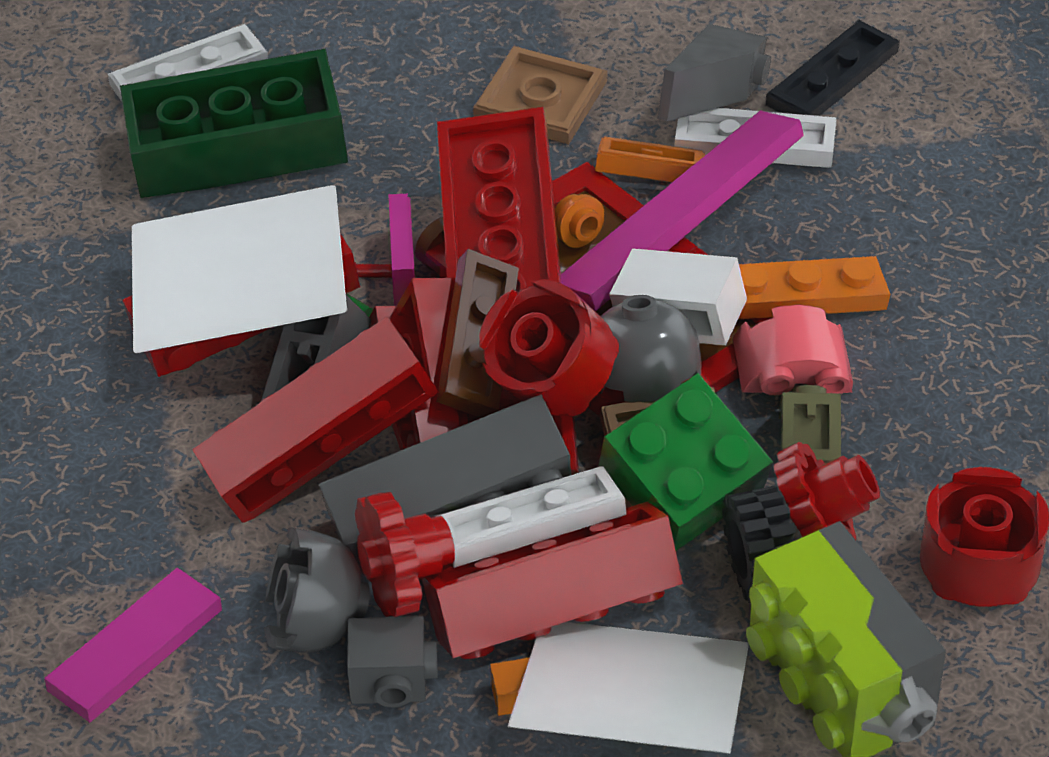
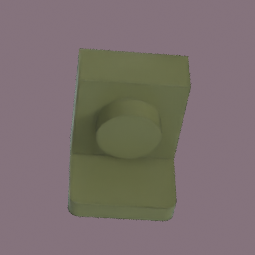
[779,385,841,464]

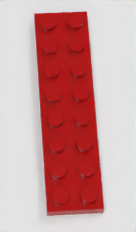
[437,107,579,475]

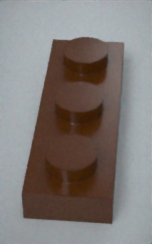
[436,249,519,418]

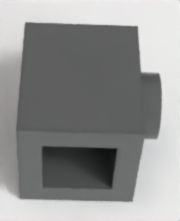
[348,616,438,708]

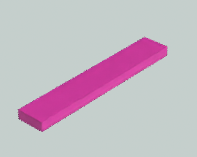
[561,110,804,311]

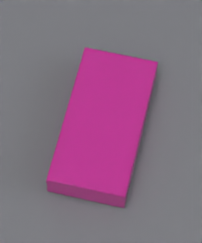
[388,194,415,306]

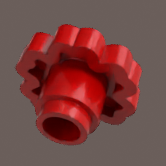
[774,442,880,540]
[355,491,455,617]

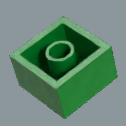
[598,373,773,551]

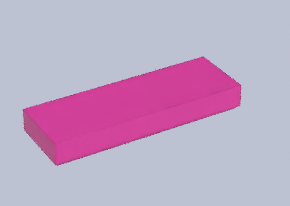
[44,567,222,723]

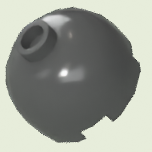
[599,295,701,402]
[264,527,370,653]

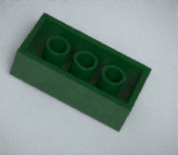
[120,48,349,198]

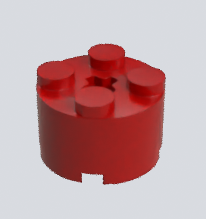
[479,279,619,417]
[920,467,1049,607]

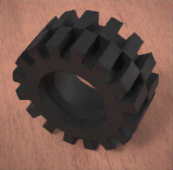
[722,486,796,603]

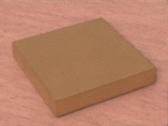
[473,46,607,144]

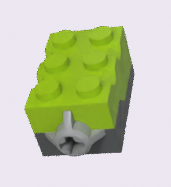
[746,521,946,757]

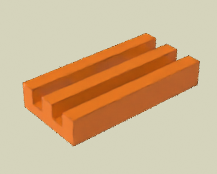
[595,136,705,182]

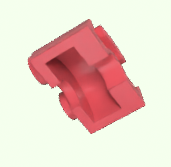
[733,305,853,395]

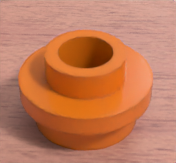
[555,194,604,248]

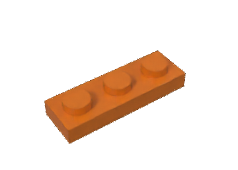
[738,256,891,319]

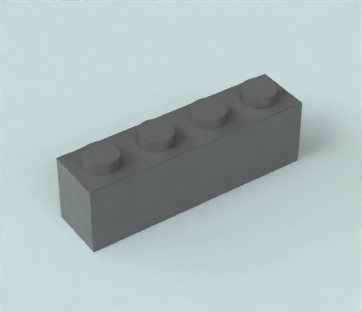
[319,395,571,564]

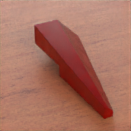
[369,278,459,451]

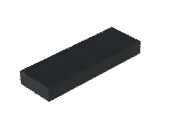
[765,20,900,116]

